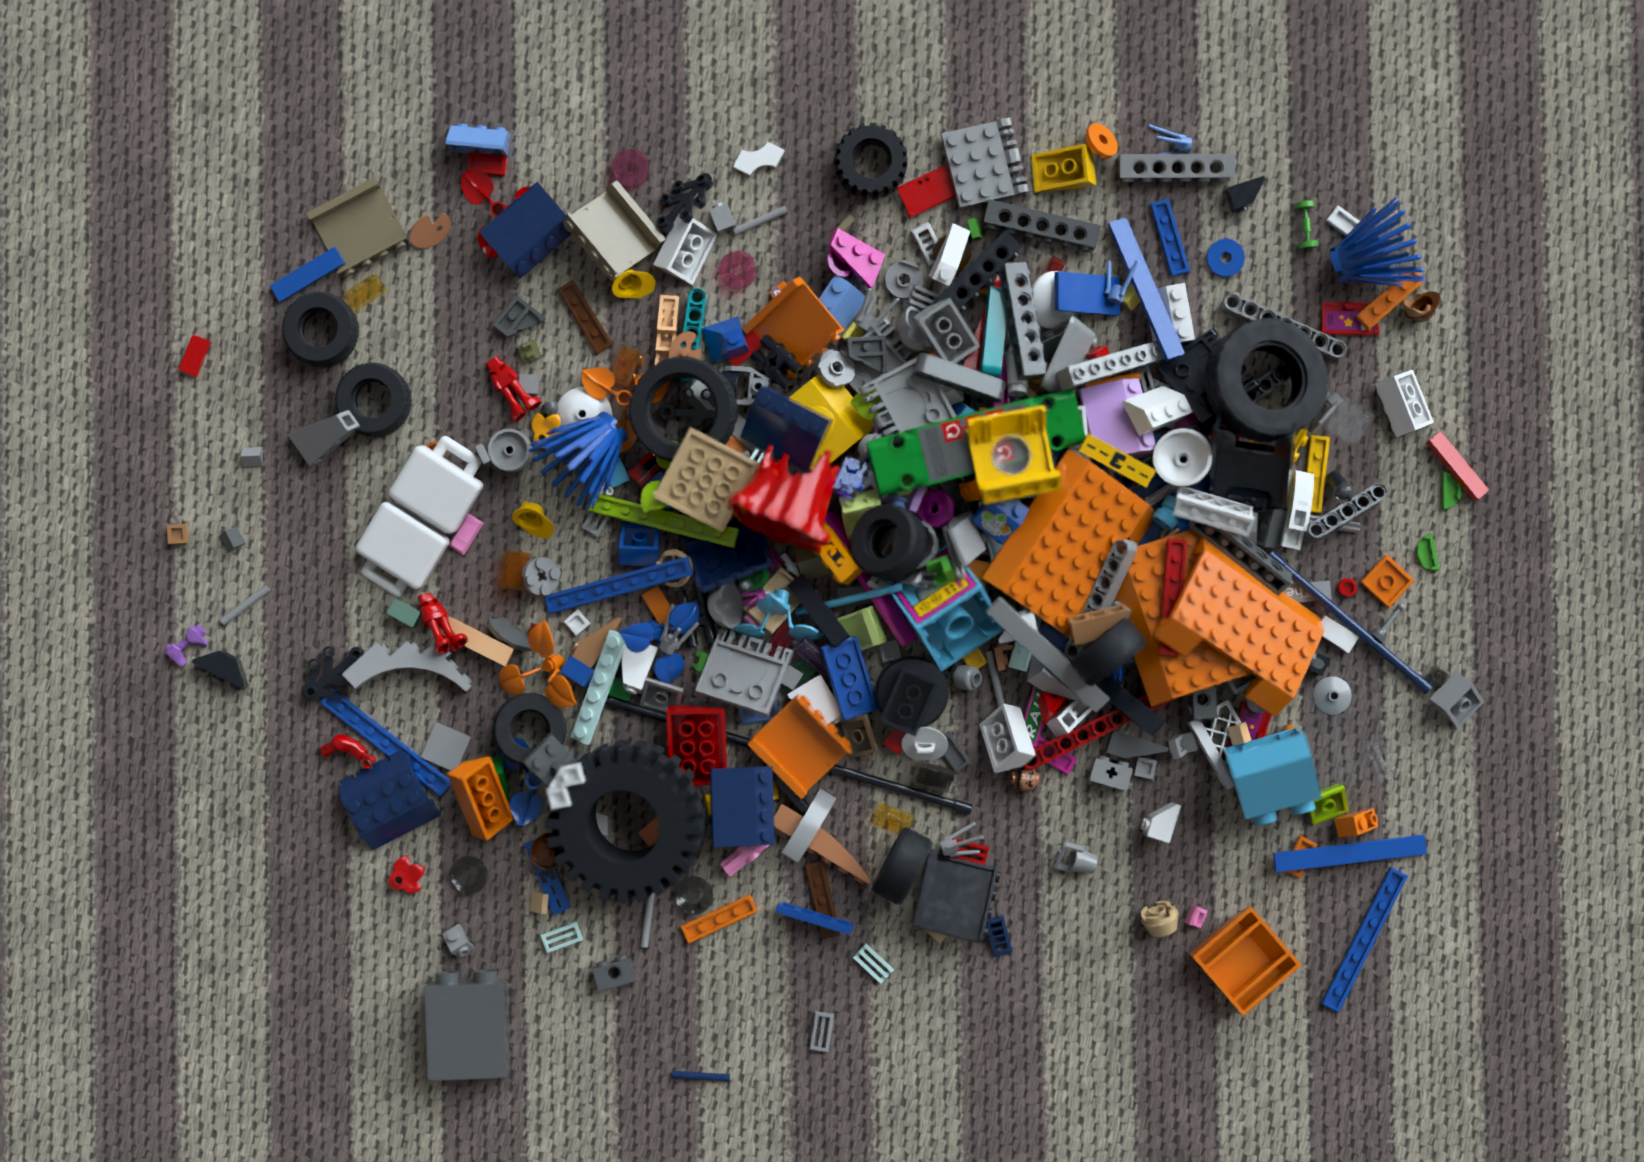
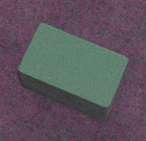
[387,599,421,627]

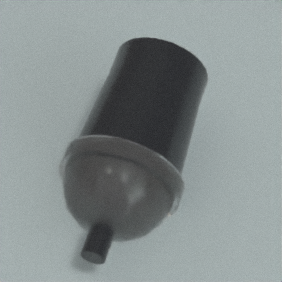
[1325,470,1352,501]

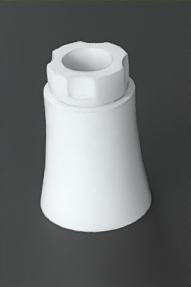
[1004,353,1031,397]

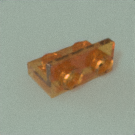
[611,344,645,388]

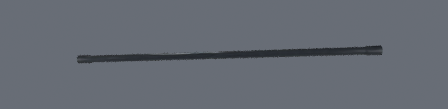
[583,688,973,815]

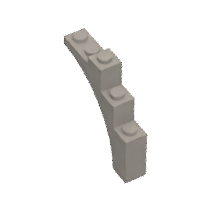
[342,641,472,693]

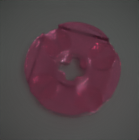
[612,149,650,188]
[719,250,757,289]

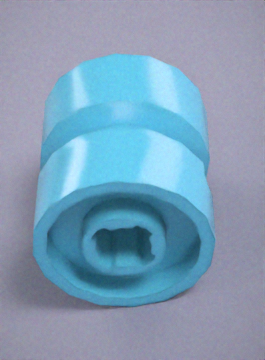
[1151,495,1182,532]

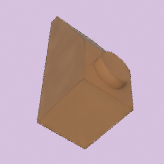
[1068,604,1129,646]
[571,617,623,668]

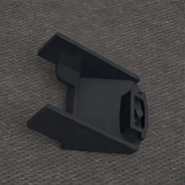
[1209,412,1297,513]

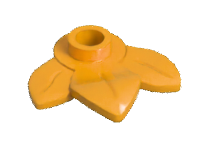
[532,413,561,448]

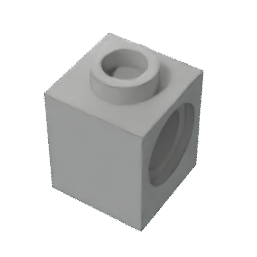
[709,203,736,235]

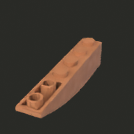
[774,803,871,884]

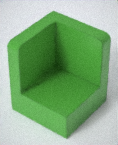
[926,555,957,588]

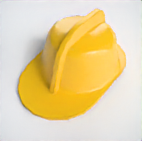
[612,268,656,298]
[512,501,555,539]

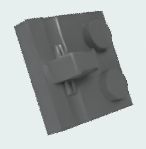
[522,733,577,788]

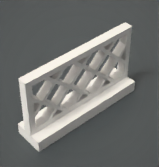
[1173,486,1255,537]
[1187,699,1241,790]

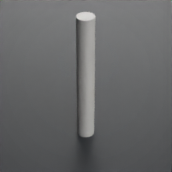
[733,206,788,235]
[220,585,271,625]
[986,650,1005,708]
[640,893,655,947]

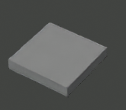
[421,722,472,771]

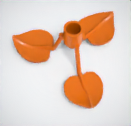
[581,367,669,453]
[498,621,577,708]

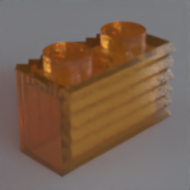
[499,550,531,591]

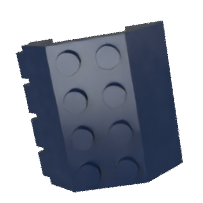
[682,516,773,593]
[338,749,441,850]

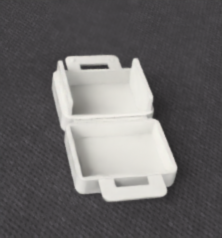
[356,436,484,597]

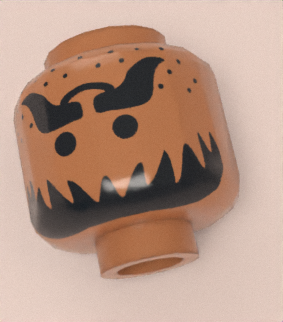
[1009,766,1039,791]

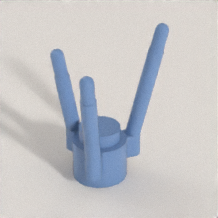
[1148,125,1192,154]
[1105,259,1139,304]

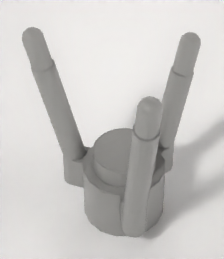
[856,288,899,331]
[1311,391,1344,434]
[659,604,699,654]
[941,822,984,857]

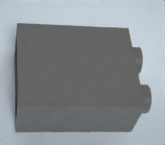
[425,969,511,1081]

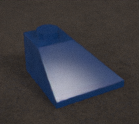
[702,316,750,364]

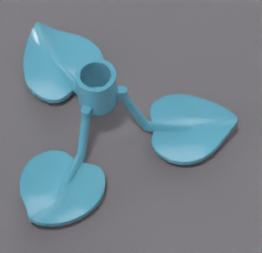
[733,589,824,641]

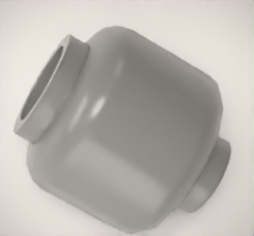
[952,665,982,691]

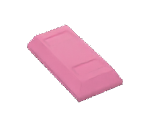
[448,513,484,555]

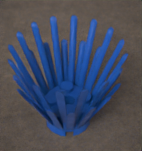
[1330,197,1426,287]
[528,412,628,510]

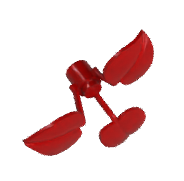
[461,172,531,258]

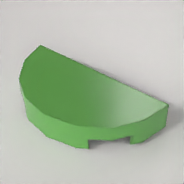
[1442,471,1462,510]
[1416,533,1440,571]

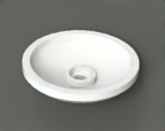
[1032,271,1075,329]
[557,387,612,426]
[1153,428,1212,486]

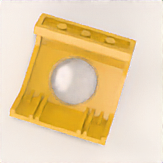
[966,405,1061,504]

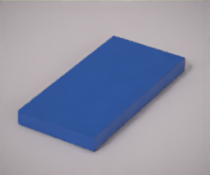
[1054,271,1120,316]
[820,636,879,721]

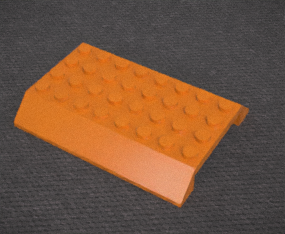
[981,449,1155,639]
[1108,529,1252,707]
[1154,537,1324,717]

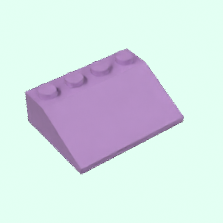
[1078,378,1156,462]

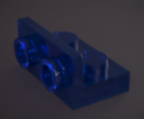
[833,456,871,499]

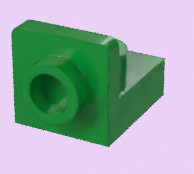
[608,677,632,701]

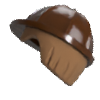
[1403,291,1441,323]
[530,833,559,869]

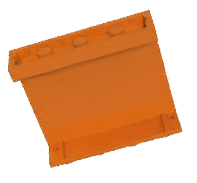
[742,277,844,380]
[747,694,852,799]

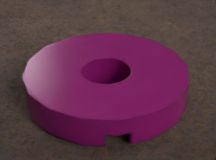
[918,489,955,529]

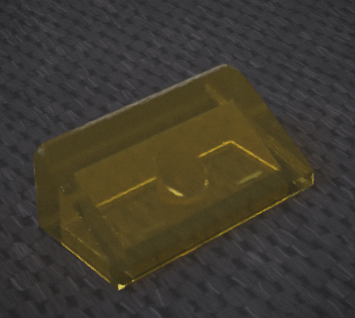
[344,273,388,311]
[872,802,915,833]

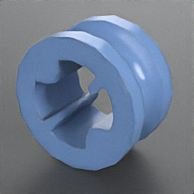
[889,495,908,509]

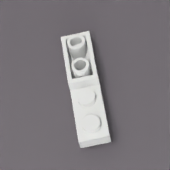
[1280,470,1314,550]

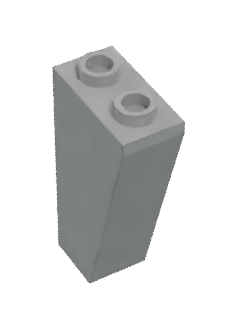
[288,410,360,466]

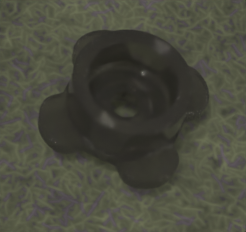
[1425,665,1448,688]

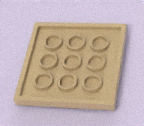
[653,427,759,532]

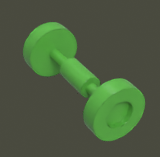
[1295,200,1319,250]

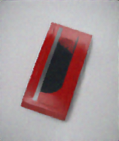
[628,452,662,487]

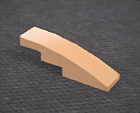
[655,295,679,365]
[440,616,514,666]

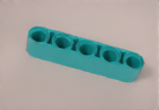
[979,286,1007,378]
[679,288,707,383]

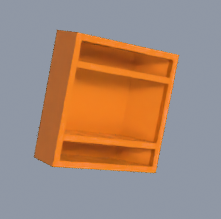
[1189,906,1302,1016]

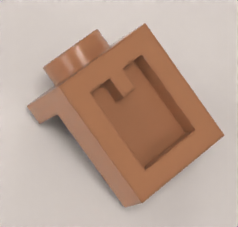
[993,642,1014,671]

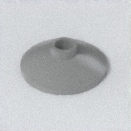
[1313,677,1352,715]

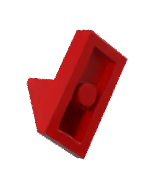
[1037,691,1068,725]

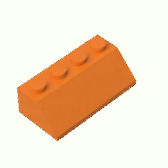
[448,756,515,841]

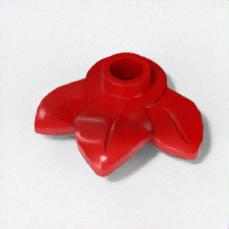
[388,855,425,893]

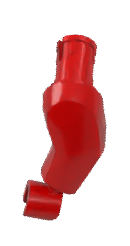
[320,734,376,768]

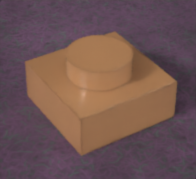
[167,524,189,544]

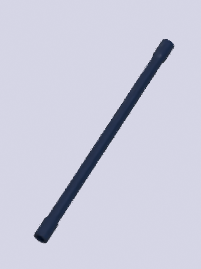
[1268,550,1433,694]

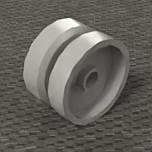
[488,429,533,473]

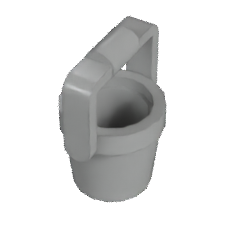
[1054,842,1098,873]

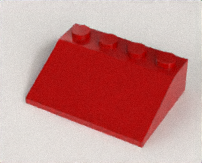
[666,705,727,786]

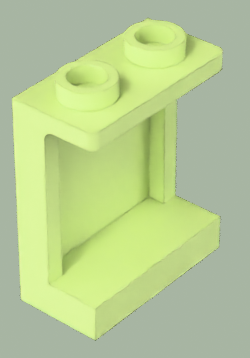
[839,489,881,540]
[837,605,887,651]

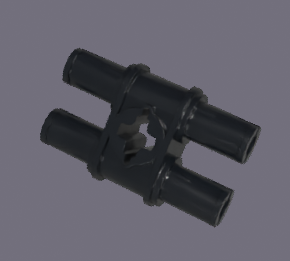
[750,334,805,392]
[675,586,716,648]

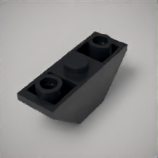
[191,651,248,690]

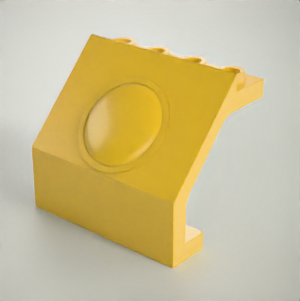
[789,374,873,474]

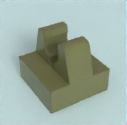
[517,339,542,364]

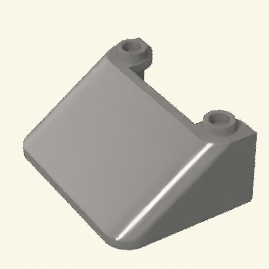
[1036,316,1097,395]

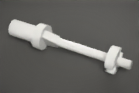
[780,553,818,593]

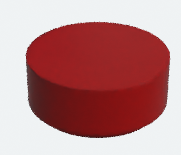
[1337,578,1357,597]

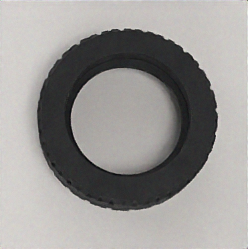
[629,357,738,462]

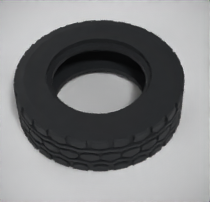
[1204,318,1328,442]

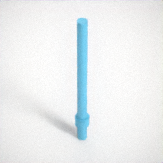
[795,583,903,616]

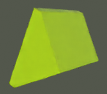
[1308,784,1349,825]

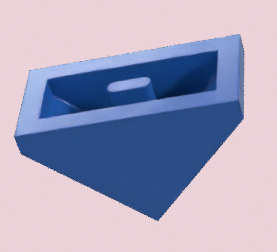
[560,655,595,688]

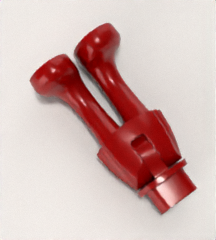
[485,356,542,423]
[417,592,468,655]

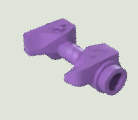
[165,624,207,666]

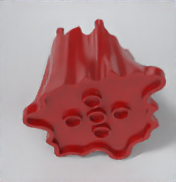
[726,445,840,553]

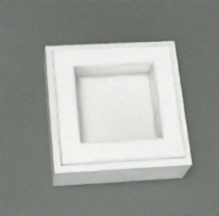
[564,609,591,636]

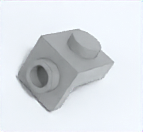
[1168,732,1199,759]
[442,924,474,958]

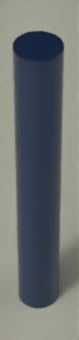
[672,1071,730,1082]

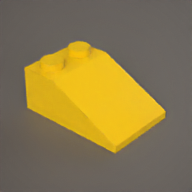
[1031,144,1096,193]

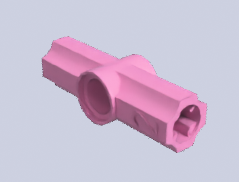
[720,845,770,877]

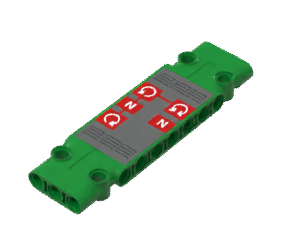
[866,388,1085,497]

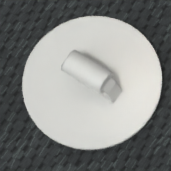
[902,727,948,761]

